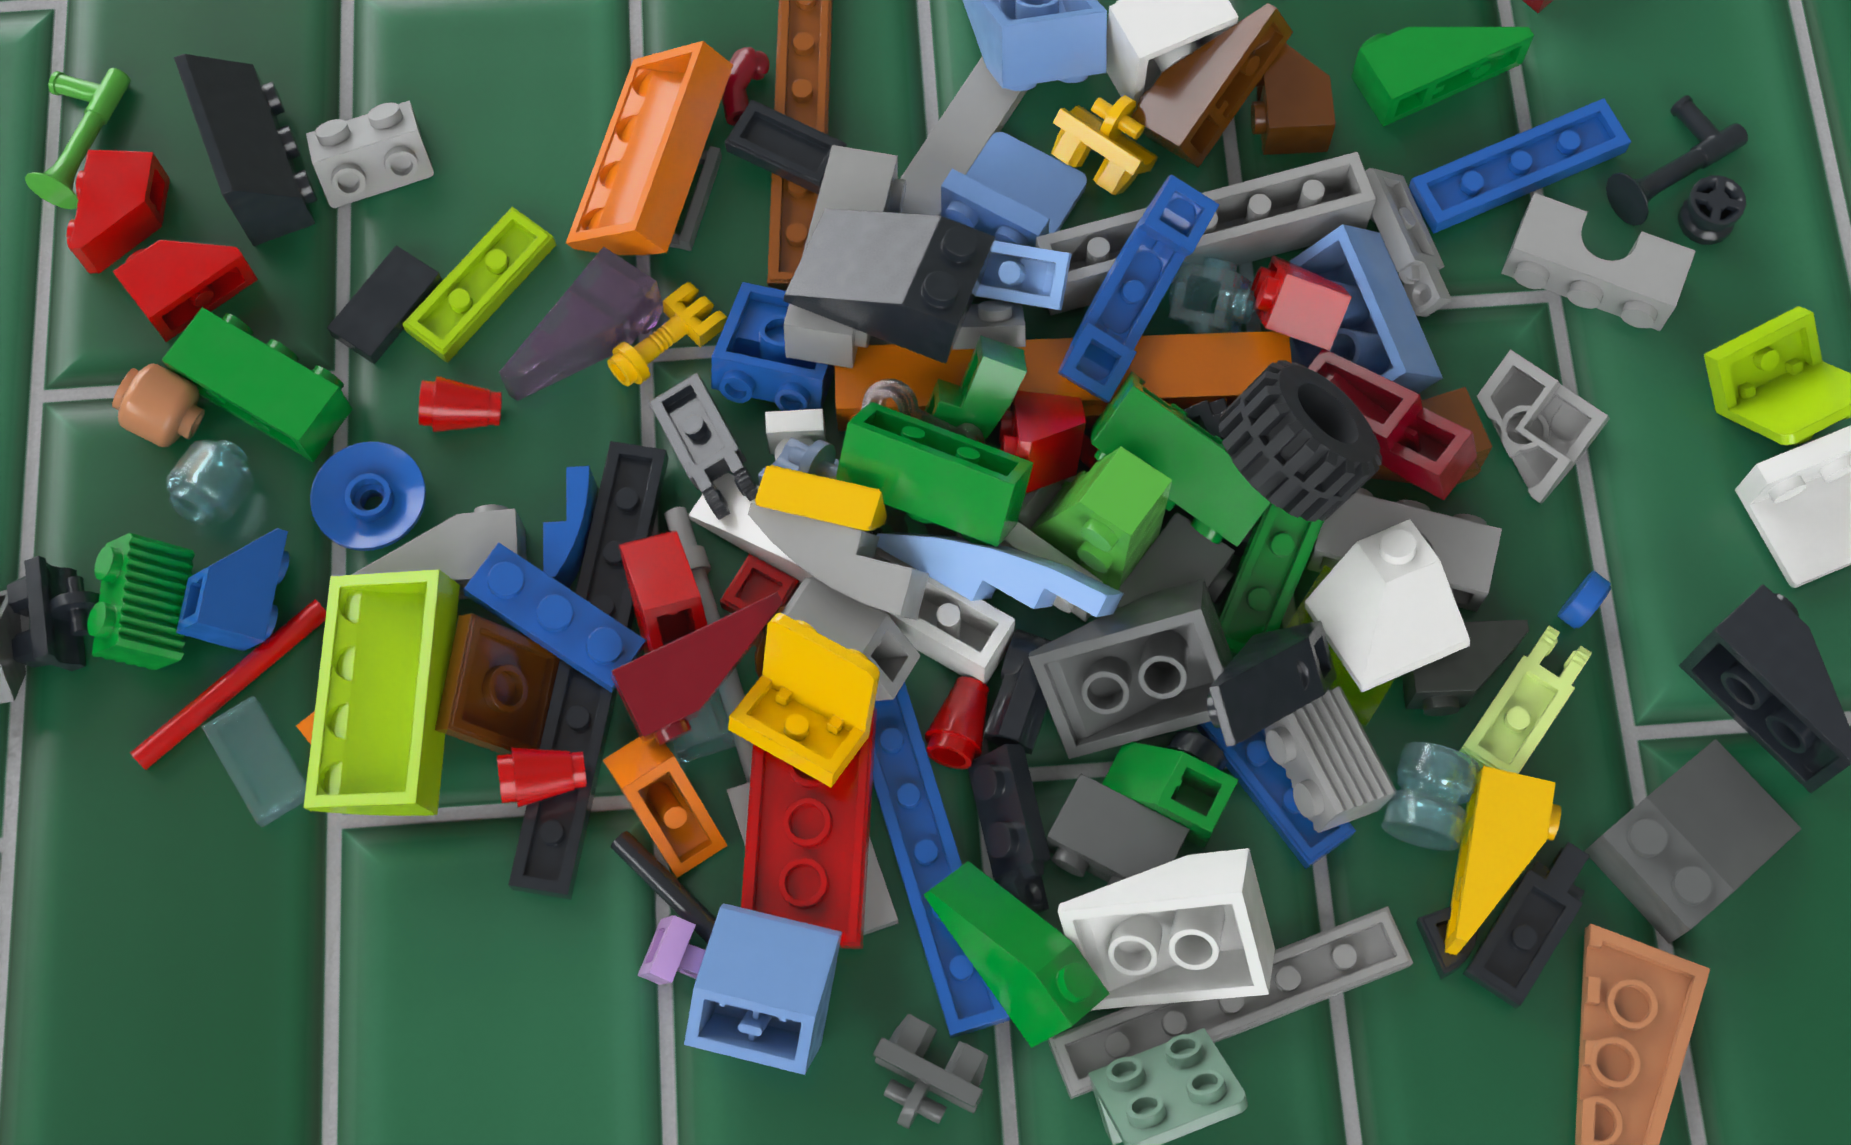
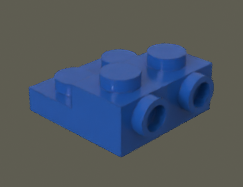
[711,282,835,411]

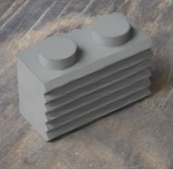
[1264,686,1397,833]

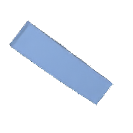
[877,532,1124,617]

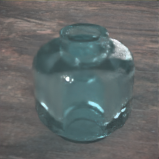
[166,440,254,525]

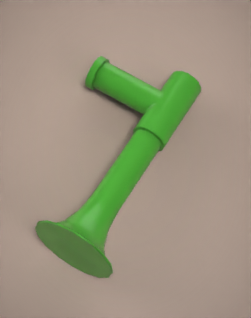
[25,68,131,209]

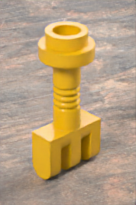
[607,282,728,387]

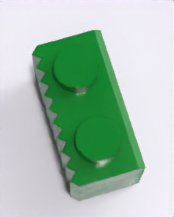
[87,533,195,670]

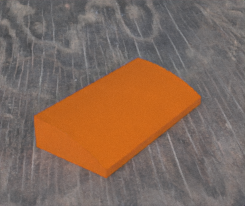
[566,41,733,255]

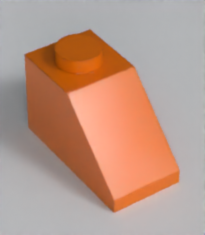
[603,737,728,878]

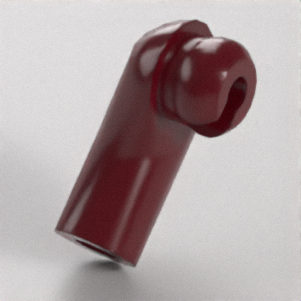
[721,47,770,126]

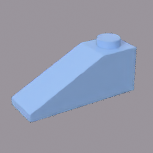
[975,241,1072,311]

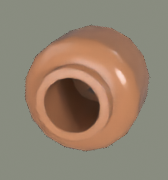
[112,363,205,447]

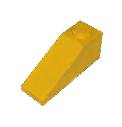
[1445,766,1561,955]

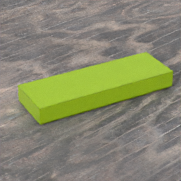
[402,206,556,363]

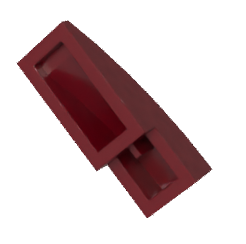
[1308,349,1477,500]

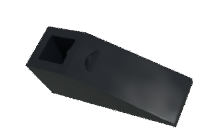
[1207,621,1337,747]

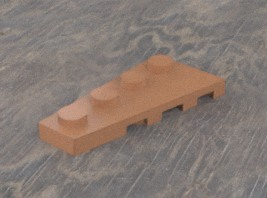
[1575,924,1710,1145]

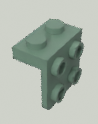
[1088,1028,1248,1145]

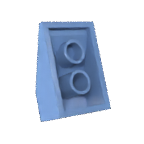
[962,0,1107,91]

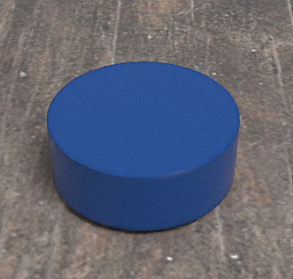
[1557,570,1612,629]

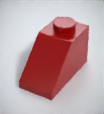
[112,240,258,342]

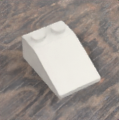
[1058,848,1275,1010]

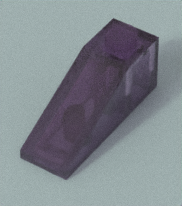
[499,247,663,401]

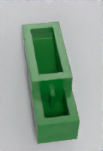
[921,335,1027,443]

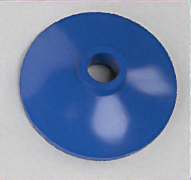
[310,442,426,551]

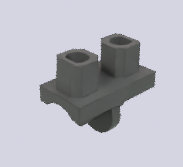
[873,1014,988,1129]

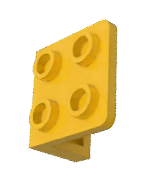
[728,613,880,787]

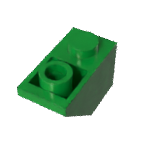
[1102,742,1239,849]

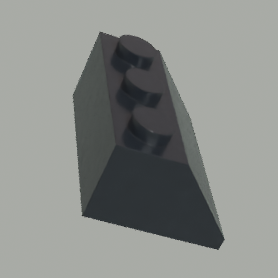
[174,54,317,247]

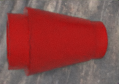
[419,376,502,432]
[925,677,989,769]
[497,747,587,807]

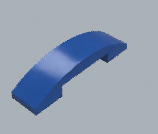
[1058,174,1220,403]

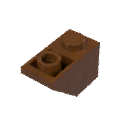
[1251,43,1336,155]

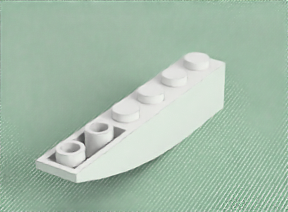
[688,473,1015,685]

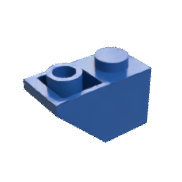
[176,528,289,651]

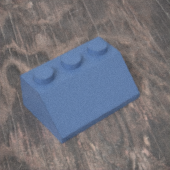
[1289,224,1443,393]

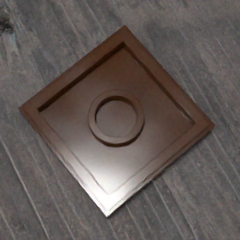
[435,613,560,754]

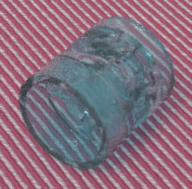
[1381,742,1480,851]

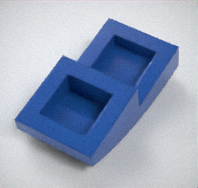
[543,466,598,588]

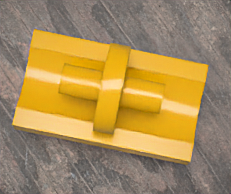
[1051,95,1158,195]

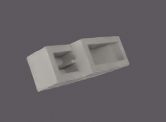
[748,503,929,620]

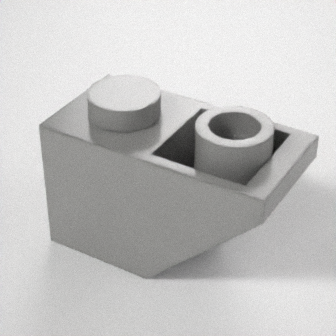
[781,577,921,701]

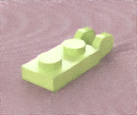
[1457,625,1592,774]

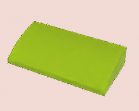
[304,569,460,816]

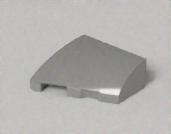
[1477,349,1610,504]

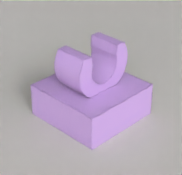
[637,915,706,985]

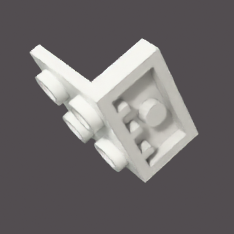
[1735,425,1851,588]

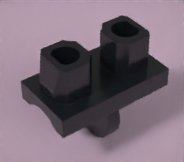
[7,556,100,671]

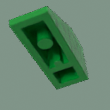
[1351,27,1534,127]
[923,861,1110,1048]

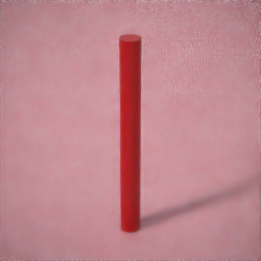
[130,599,326,770]

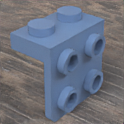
[941,132,1087,247]

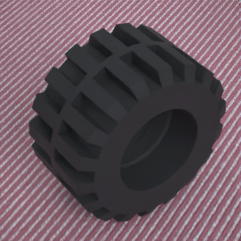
[1219,360,1382,522]

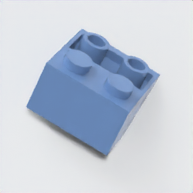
[684,903,842,1075]

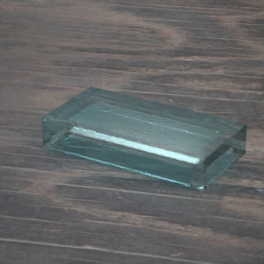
[201,695,306,827]

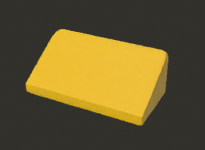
[755,465,887,531]

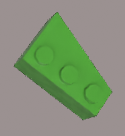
[1030,447,1172,590]

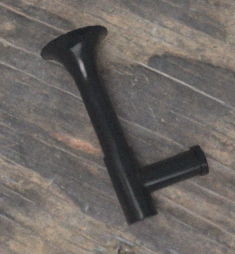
[1606,95,1748,226]

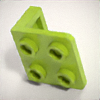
[1704,306,1851,445]

